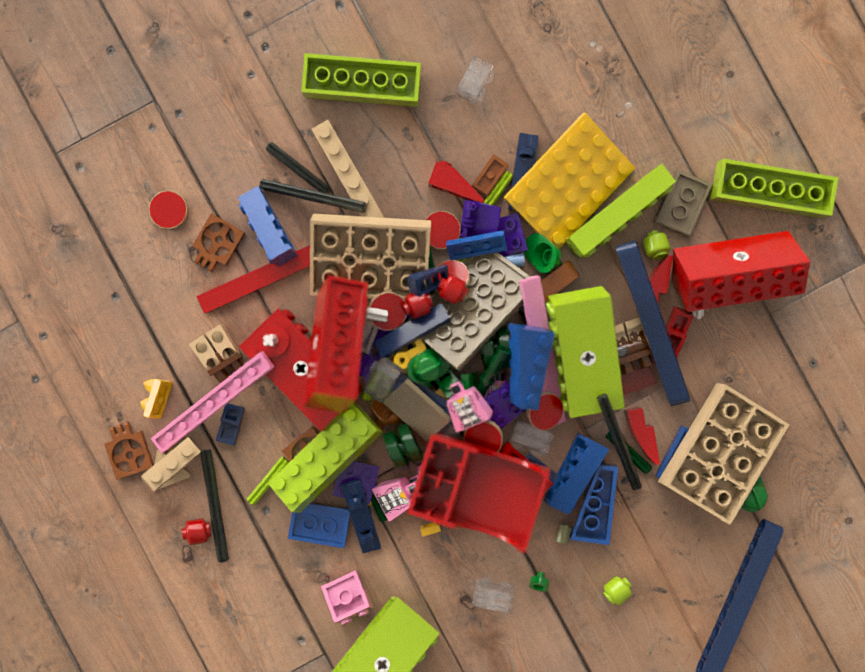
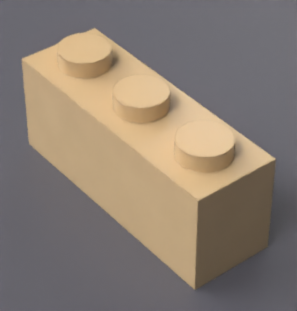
[141,437,201,493]

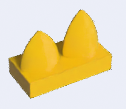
[140,379,173,419]

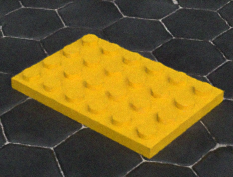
[503,113,635,249]

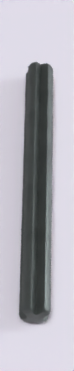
[259,179,367,213]
[597,394,642,491]
[200,449,229,563]

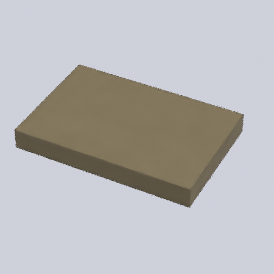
[654,169,713,238]
[383,379,451,441]

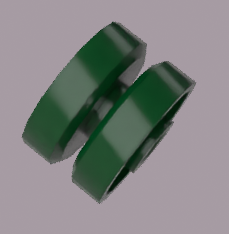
[480,326,511,371]
[382,423,424,473]

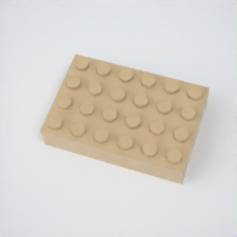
[310,214,431,301]
[658,383,789,525]

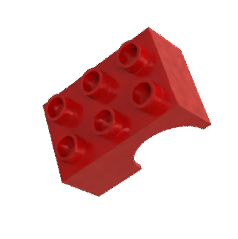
[407,432,551,553]

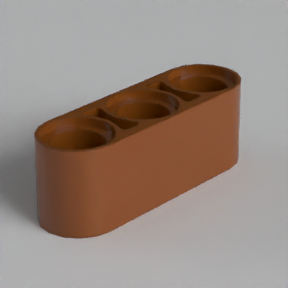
[541,260,580,302]

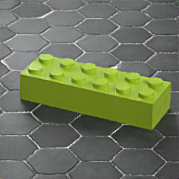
[301,53,421,107]
[710,159,839,219]
[565,163,676,259]
[268,403,383,513]

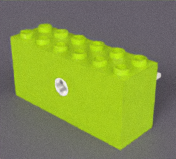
[545,286,625,418]
[332,596,439,672]

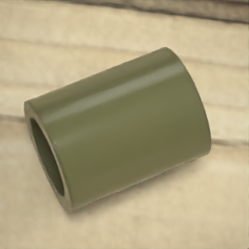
[555,523,573,544]

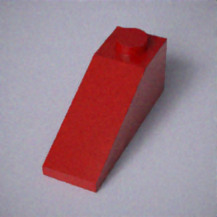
[428,160,484,203]

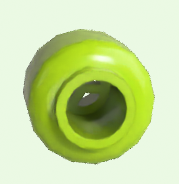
[643,230,671,260]
[603,576,632,606]

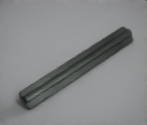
[266,142,330,193]

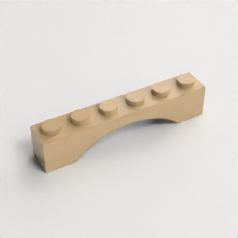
[312,120,384,218]

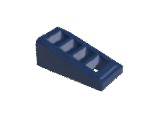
[407,265,449,297]

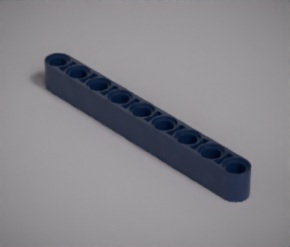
[616,240,691,407]
[696,519,783,672]

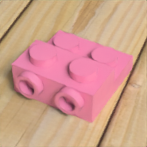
[321,570,373,626]

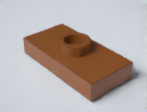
[472,154,509,197]

